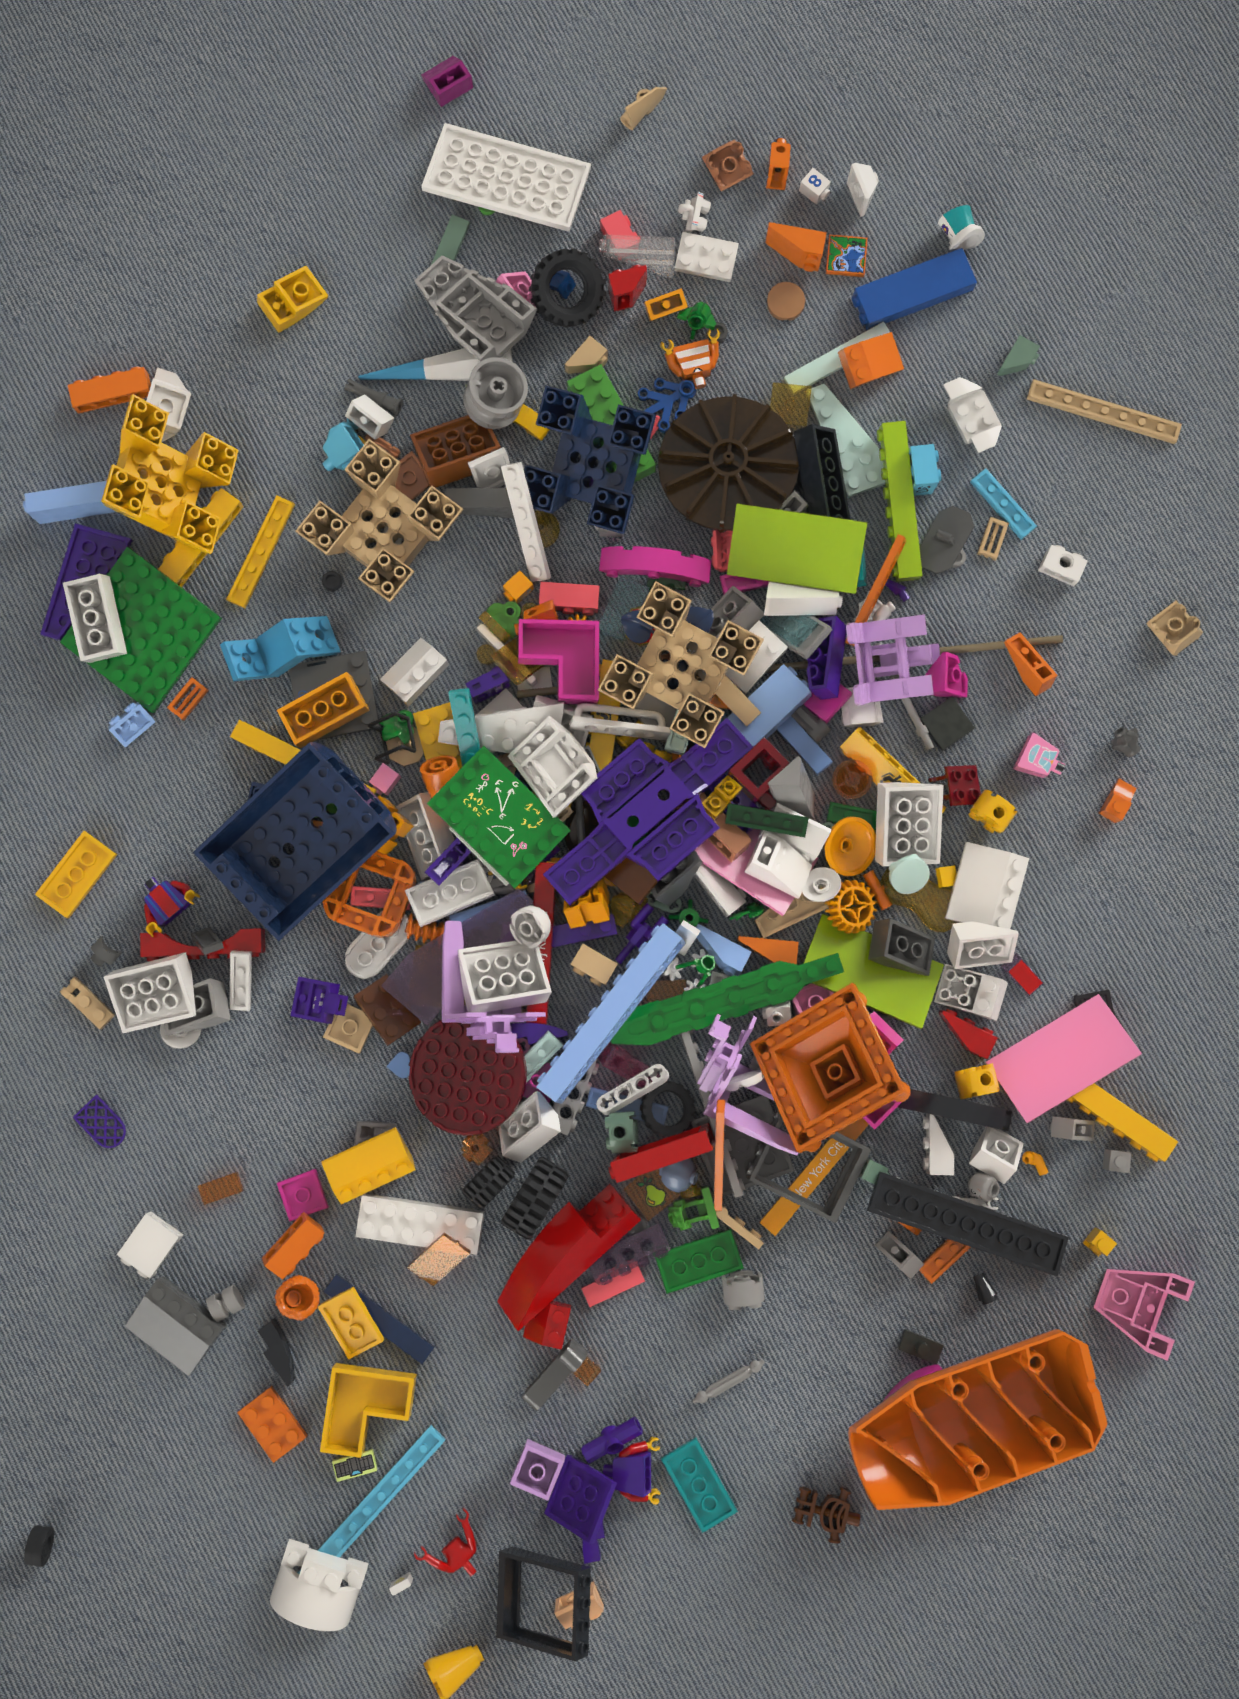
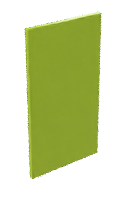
[727,504,868,594]
[803,914,944,1029]

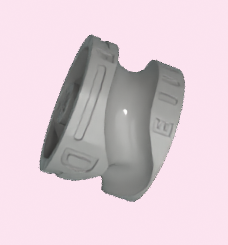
[463,357,528,429]

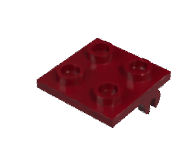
[928,765,981,806]

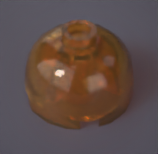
[832,759,872,799]

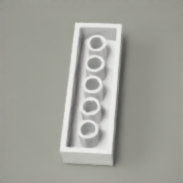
[355,1193,485,1255]

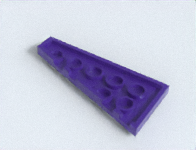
[40,523,133,641]

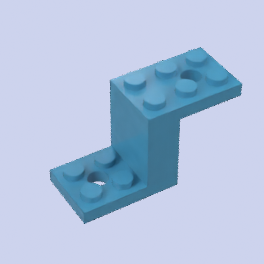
[220,616,341,681]

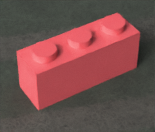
[539,582,600,616]

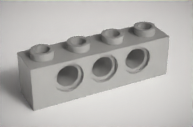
[553,1059,600,1136]

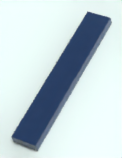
[324,1274,435,1364]

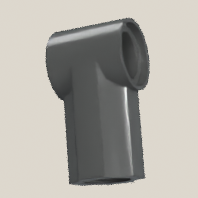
[791,705,831,744]

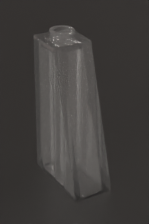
[599,235,675,278]

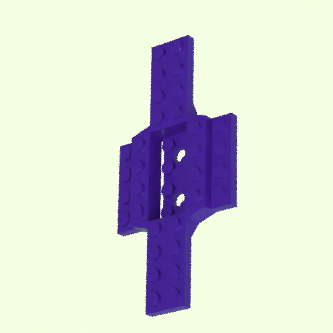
[543,718,753,906]

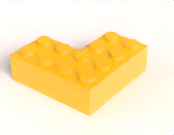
[320,1363,417,1458]

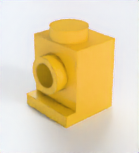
[1082,1227,1117,1257]

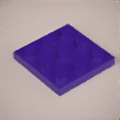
[544,1454,617,1543]

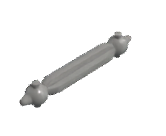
[693,1360,765,1404]

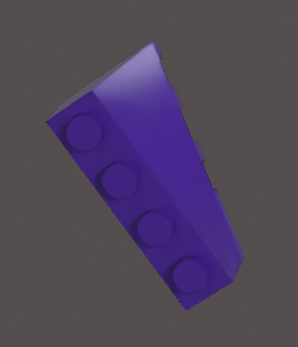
[807,616,847,700]

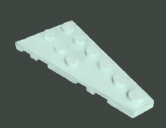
[806,384,885,498]

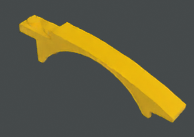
[230,720,377,795]

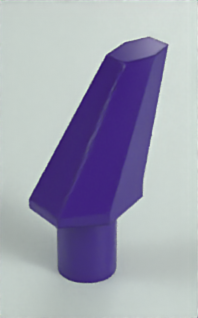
[885,579,910,602]

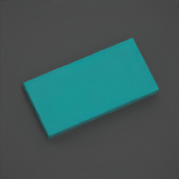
[661,1437,738,1533]

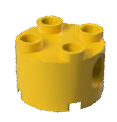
[968,790,1017,833]
[954,1063,1000,1100]

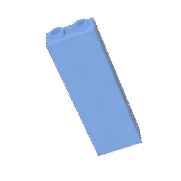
[23,481,117,524]
[725,664,812,776]

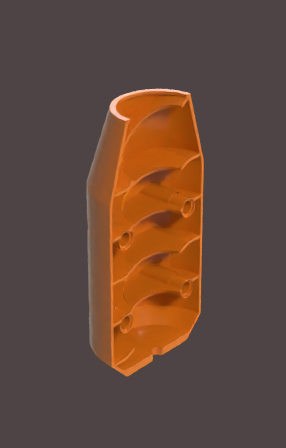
[848,1329,1108,1510]

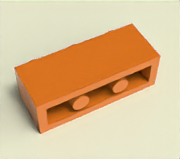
[262,1212,324,1280]

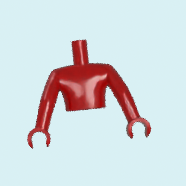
[414,1508,477,1577]

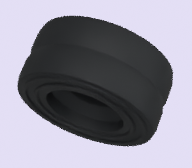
[24,1525,54,1567]

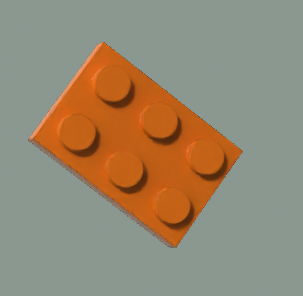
[237,1386,308,1463]

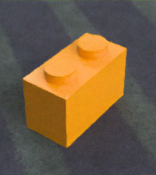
[644,288,688,321]

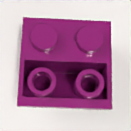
[421,56,473,107]

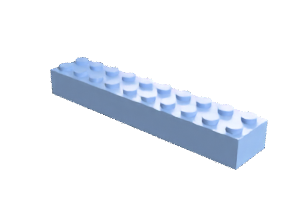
[536,924,686,1104]

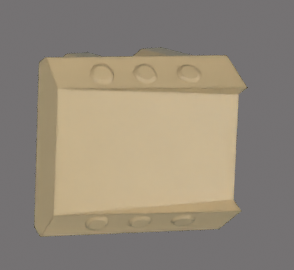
[1147,601,1203,656]

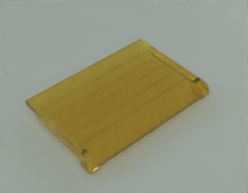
[489,636,545,685]

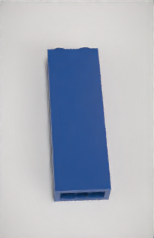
[852,248,977,330]

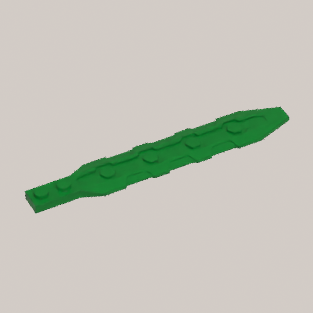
[611,953,844,1045]

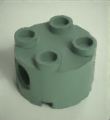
[605,1111,638,1154]

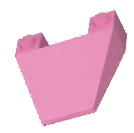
[1093,1269,1195,1361]

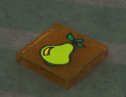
[623,1169,680,1221]

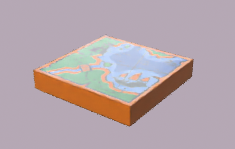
[826,234,868,277]

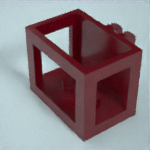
[727,737,790,810]

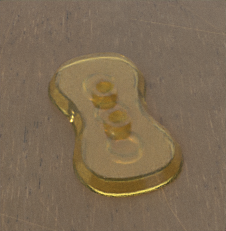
[880,867,957,932]

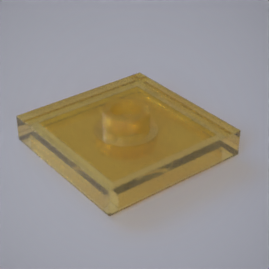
[770,382,812,426]

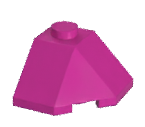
[925,652,968,698]

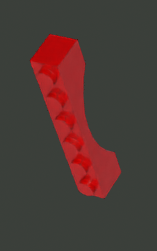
[140,928,265,961]

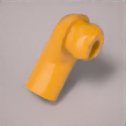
[1022,1151,1049,1176]

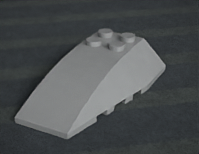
[414,256,537,361]

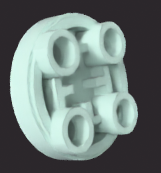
[889,854,930,894]

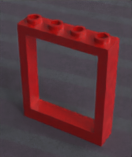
[608,1123,715,1183]

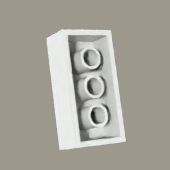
[63,574,127,663]

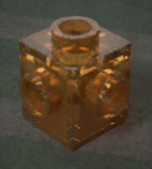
[461,1134,494,1166]

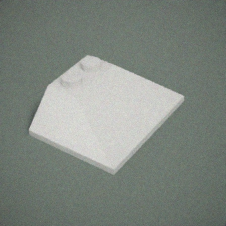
[508,716,597,818]

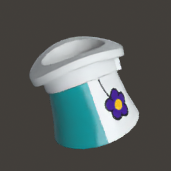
[938,205,985,251]

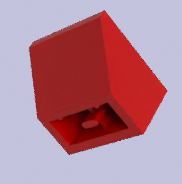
[608,265,647,312]

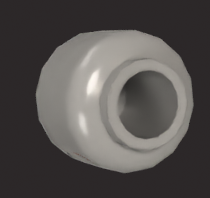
[968,1172,1000,1202]

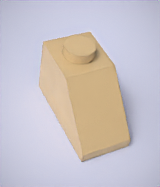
[565,336,608,374]

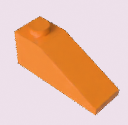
[1004,633,1058,696]
[737,936,799,964]

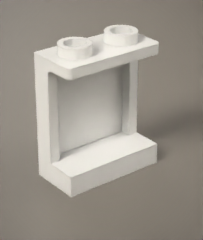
[117,1212,184,1278]

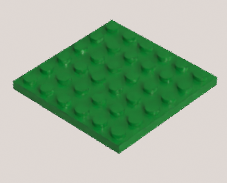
[60,547,222,713]

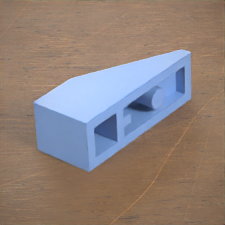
[696,924,751,976]

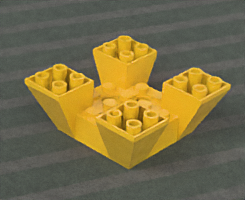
[101,394,239,554]

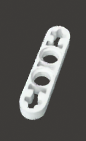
[596,1064,669,1115]

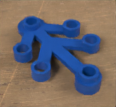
[638,378,696,433]

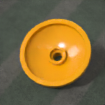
[825,817,876,876]

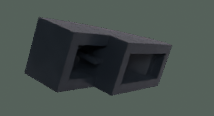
[257,1318,295,1387]

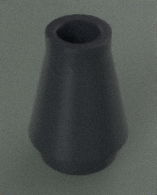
[973,1273,998,1305]

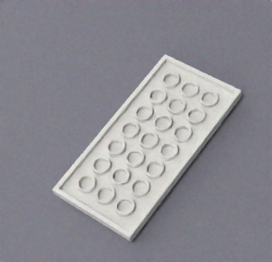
[422,123,591,232]

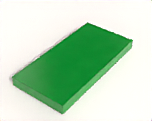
[654,1228,744,1294]

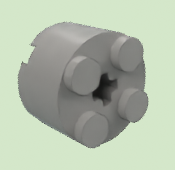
[722,1270,765,1310]

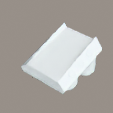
[841,687,883,728]

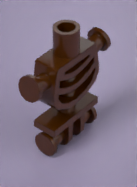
[792,1486,861,1544]

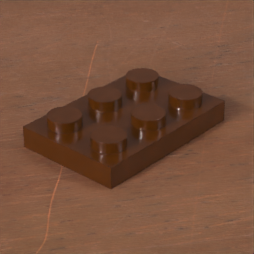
[353,974,422,1046]

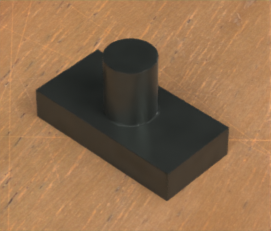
[898,1329,944,1365]

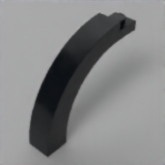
[898,1089,1012,1131]

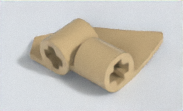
[620,87,667,130]

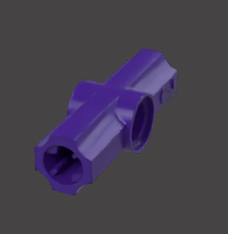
[581,1416,643,1464]

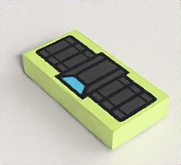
[332,1449,378,1482]

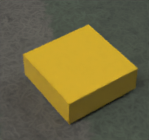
[935,865,957,888]

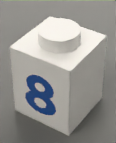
[799,168,831,205]

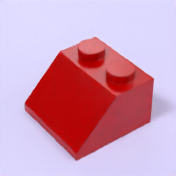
[523,1301,571,1350]

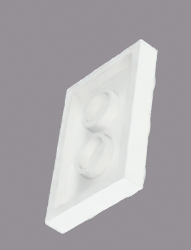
[674,232,739,282]

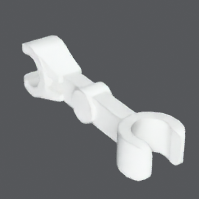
[952,1196,999,1210]

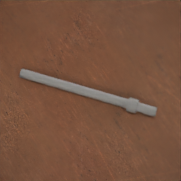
[874,642,934,750]

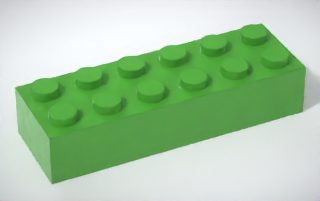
[567,364,656,483]

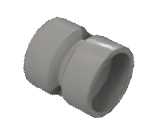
[206,1285,245,1322]

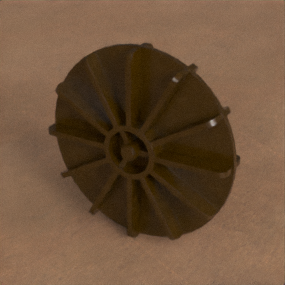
[658,394,799,533]

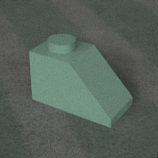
[997,335,1040,376]
[859,1158,890,1184]

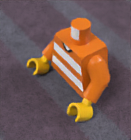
[660,329,720,389]

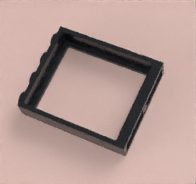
[496,1546,591,1662]

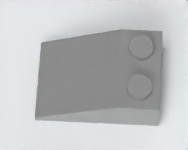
[164,978,231,1036]

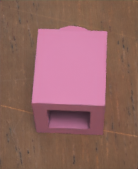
[369,763,401,796]

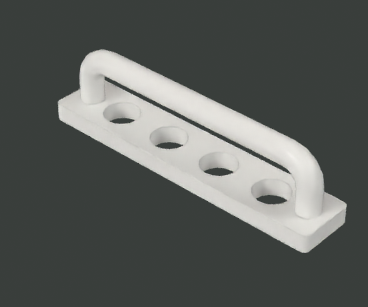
[569,703,671,740]

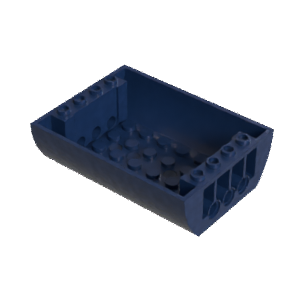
[193,742,397,941]

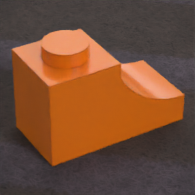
[1099,778,1137,823]

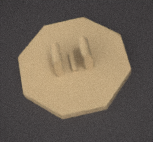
[386,727,424,766]

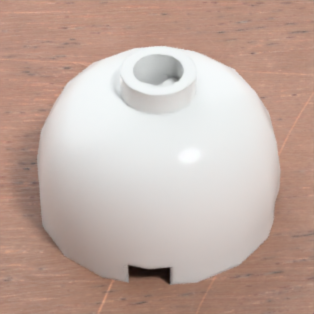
[509,906,551,948]

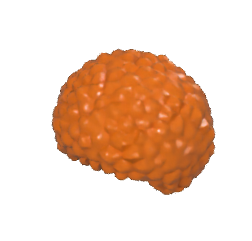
[275,1275,320,1321]

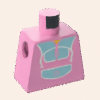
[1013,733,1065,778]

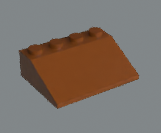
[410,415,501,488]

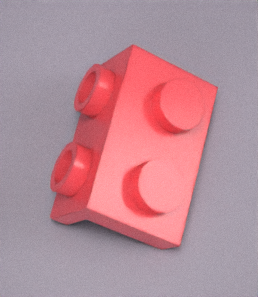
[711,530,733,573]

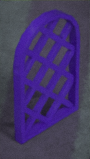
[73,1094,126,1148]

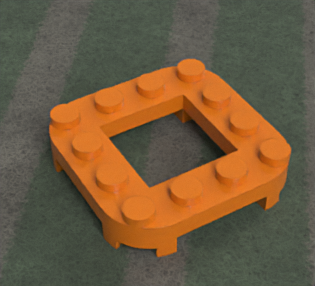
[322,851,416,938]

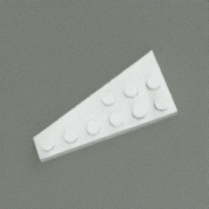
[438,701,565,753]

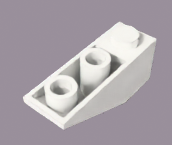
[923,1113,954,1175]

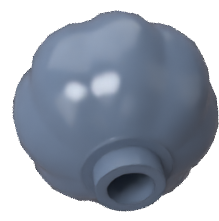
[659,1158,698,1192]

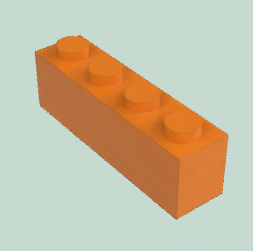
[68,367,151,414]

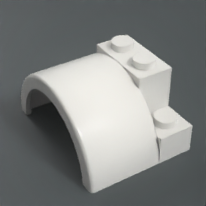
[270,1539,368,1631]

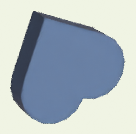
[386,1052,411,1078]

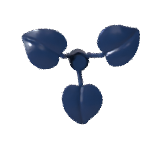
[621,607,714,690]

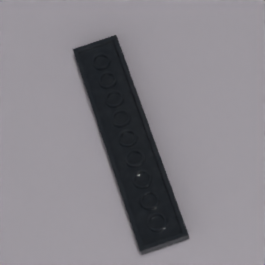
[867,1172,1069,1277]

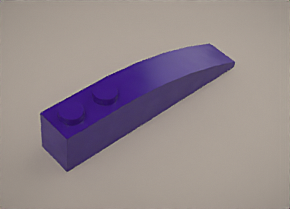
[424,838,471,886]
[496,914,617,948]

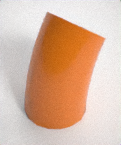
[420,755,460,798]

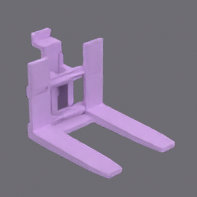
[846,614,940,706]
[442,921,546,1053]
[697,1014,799,1156]

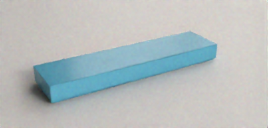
[970,468,1037,540]

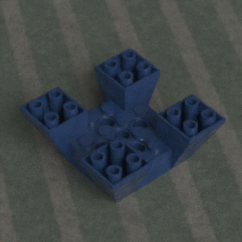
[524,385,656,534]

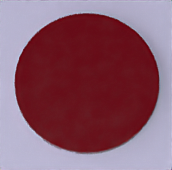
[409,1020,527,1136]

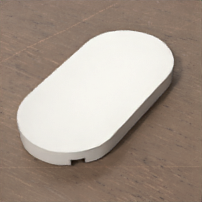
[345,911,409,979]

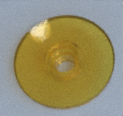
[534,510,560,548]

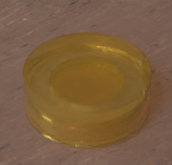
[476,644,497,665]

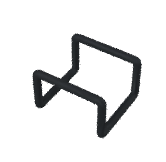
[368,712,416,764]

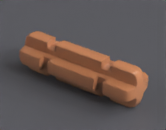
[365,434,401,459]

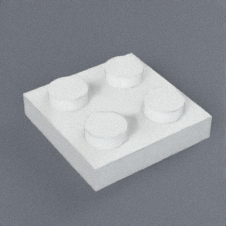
[468,447,510,488]

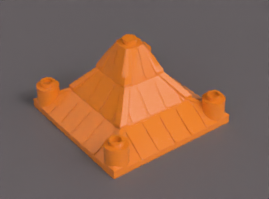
[749,983,911,1153]

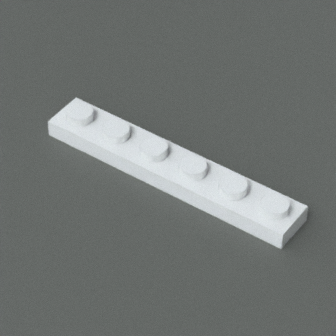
[501,462,551,582]

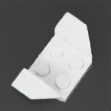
[146,368,191,442]
[943,377,1002,453]

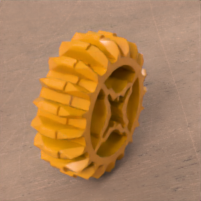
[825,880,878,934]

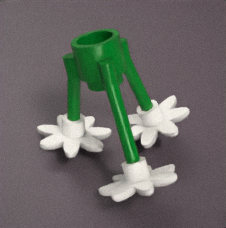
[664,949,716,991]

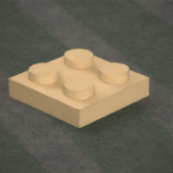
[323,1004,373,1054]

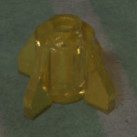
[610,893,648,928]

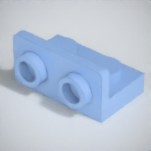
[108,702,156,747]

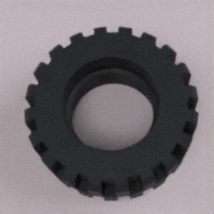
[501,1157,569,1240]

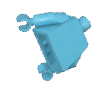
[322,418,364,471]

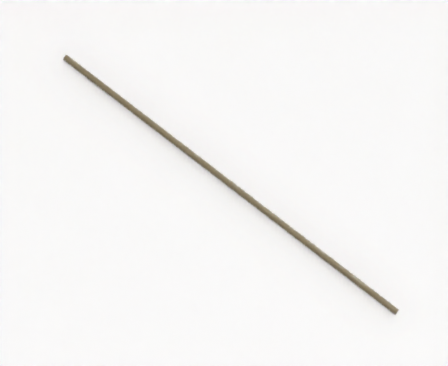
[517,635,1063,698]

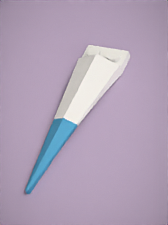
[358,348,513,381]

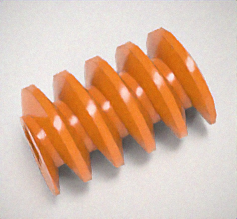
[405,913,444,948]

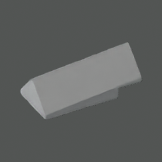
[768,756,815,819]

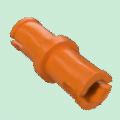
[862,869,892,911]

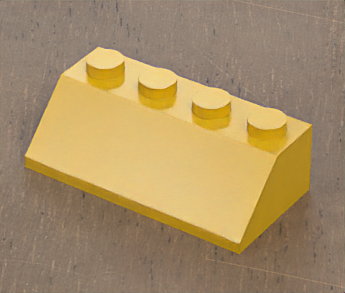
[321,1127,416,1205]

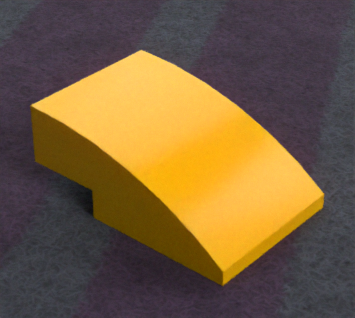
[257,266,328,333]

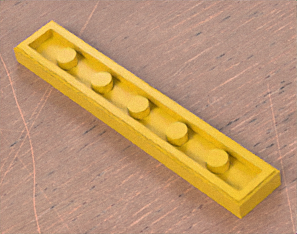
[226,495,295,609]

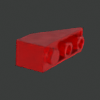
[939,1009,998,1059]

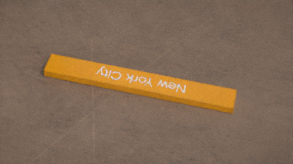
[759,1118,869,1236]

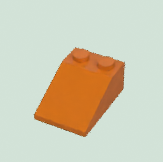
[765,222,827,272]
[838,332,904,389]

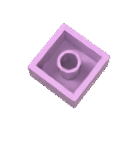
[510,1439,565,1501]

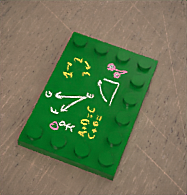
[427,746,571,889]

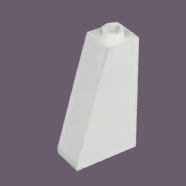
[764,581,843,616]

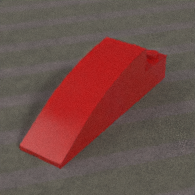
[497,1184,641,1331]

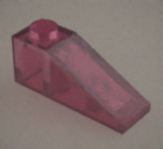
[598,1041,661,1088]

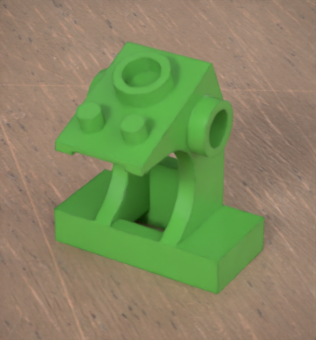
[668,1185,720,1230]

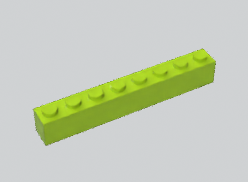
[877,421,923,582]

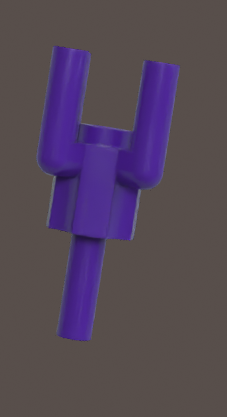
[615,903,669,964]

